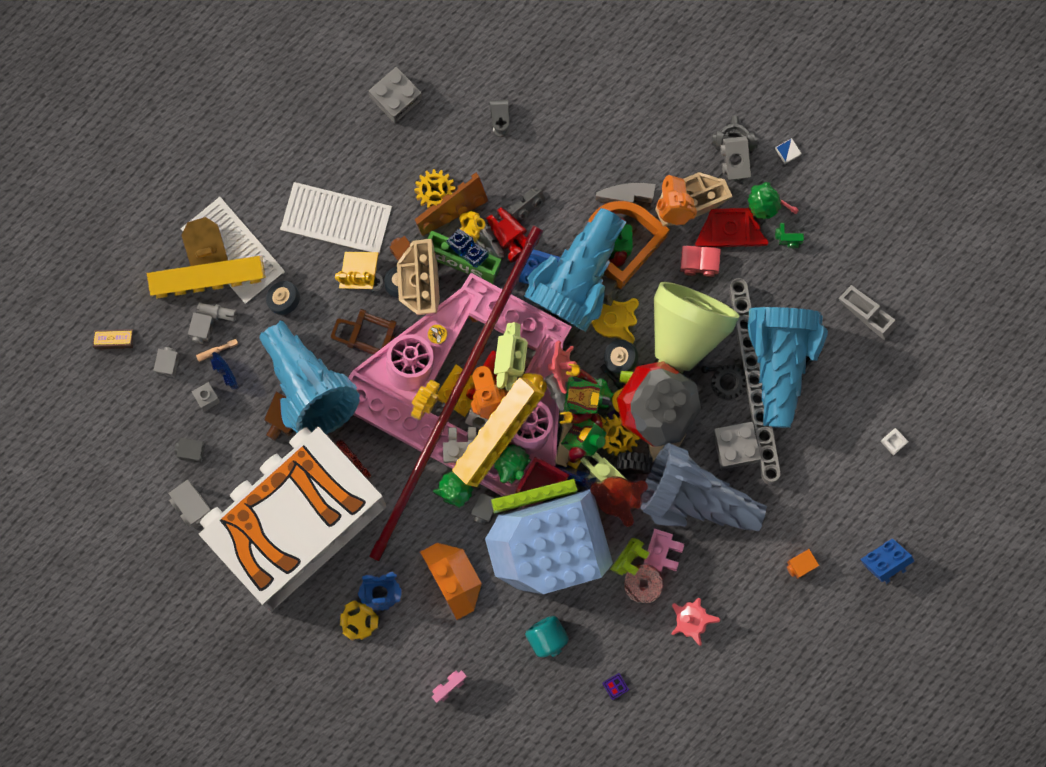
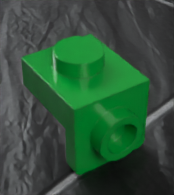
[775,223,804,248]

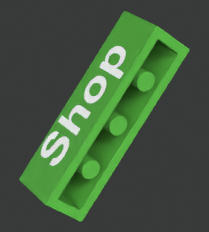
[428,231,501,284]

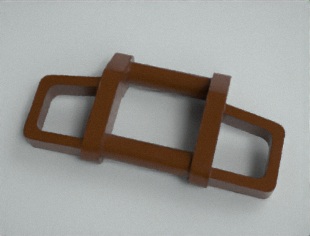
[331,309,403,362]

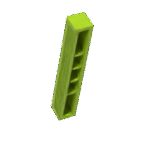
[491,479,577,514]

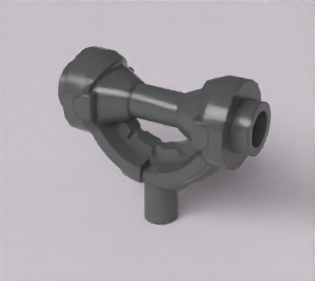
[712,116,758,152]

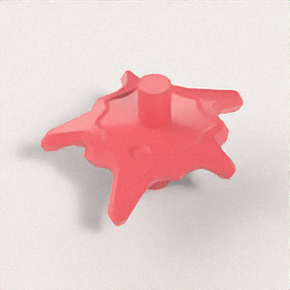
[548,340,577,394]
[671,598,720,646]

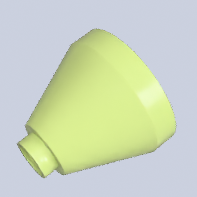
[654,282,739,374]

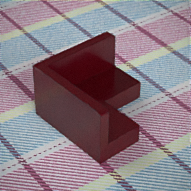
[516,456,569,493]

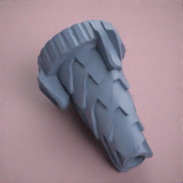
[640,443,767,531]

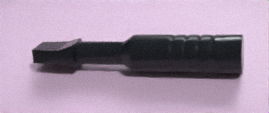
[600,364,625,390]

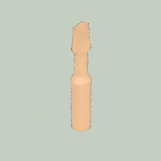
[196,339,238,362]

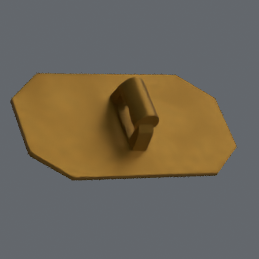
[181,217,228,288]

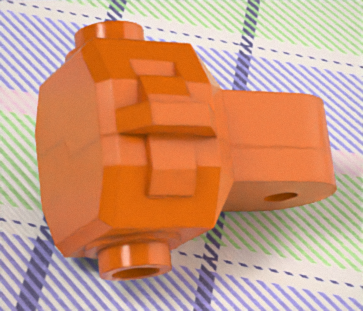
[657,175,697,225]
[471,366,508,419]

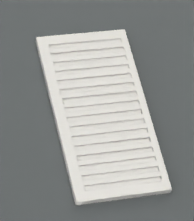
[280,182,392,254]
[181,197,285,304]

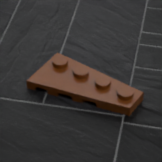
[414,172,488,236]

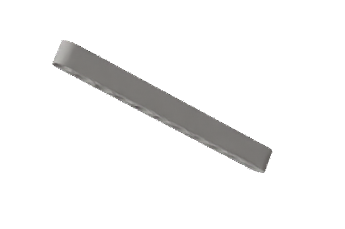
[729,278,780,484]

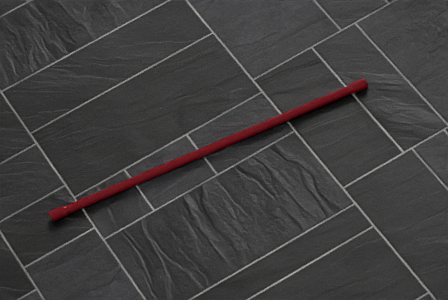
[369,226,543,561]

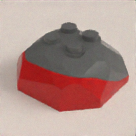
[616,361,701,447]

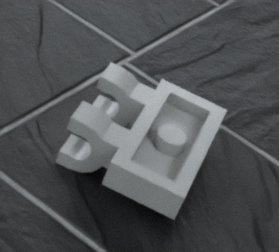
[443,427,476,463]

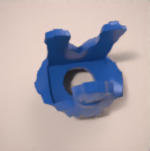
[358,572,401,611]

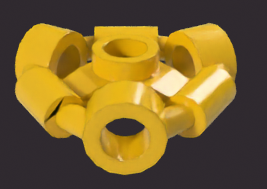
[459,211,486,247]
[340,600,379,641]

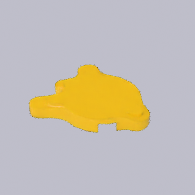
[591,298,639,344]

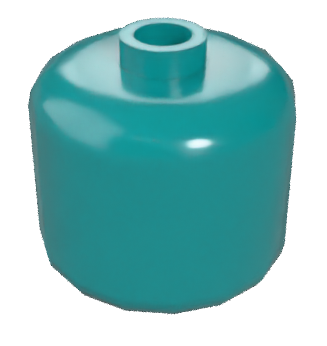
[525,616,569,658]

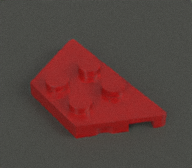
[695,208,768,248]

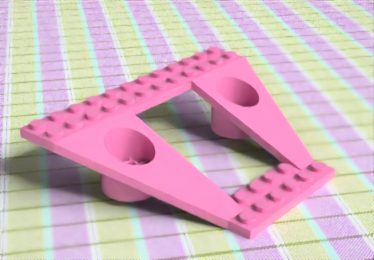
[348,273,572,508]

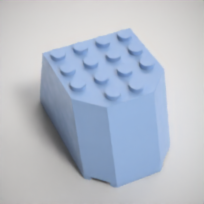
[485,489,613,594]

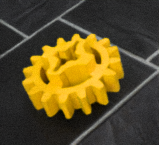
[414,169,456,209]
[411,380,440,420]
[603,414,640,456]

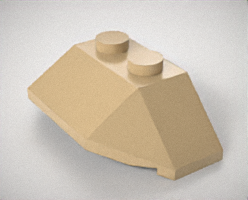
[655,172,732,226]
[397,239,440,315]

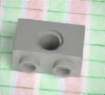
[720,136,751,180]

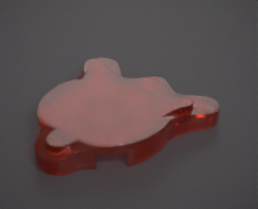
[335,440,372,479]
[590,476,648,527]

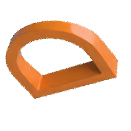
[588,201,670,289]

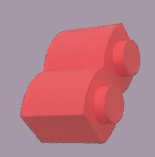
[680,246,721,277]

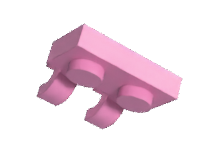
[643,529,684,572]
[432,670,467,704]

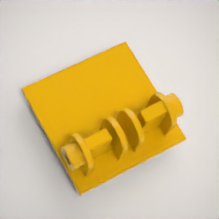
[335,252,379,289]
[437,364,475,417]

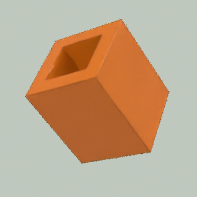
[787,549,819,579]

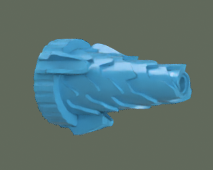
[524,208,626,332]
[748,307,828,428]
[259,321,360,435]

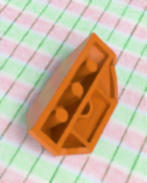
[420,543,482,620]

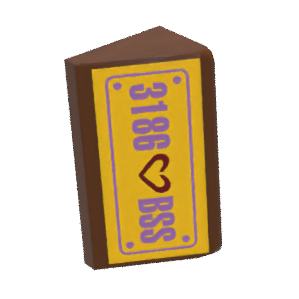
[93,329,133,349]

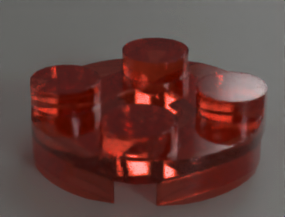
[624,563,664,603]

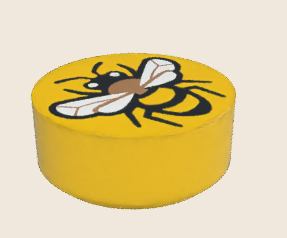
[428,325,448,344]

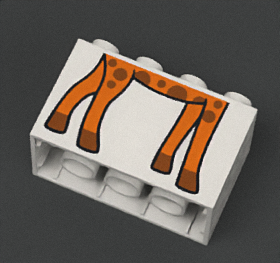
[199,427,387,612]

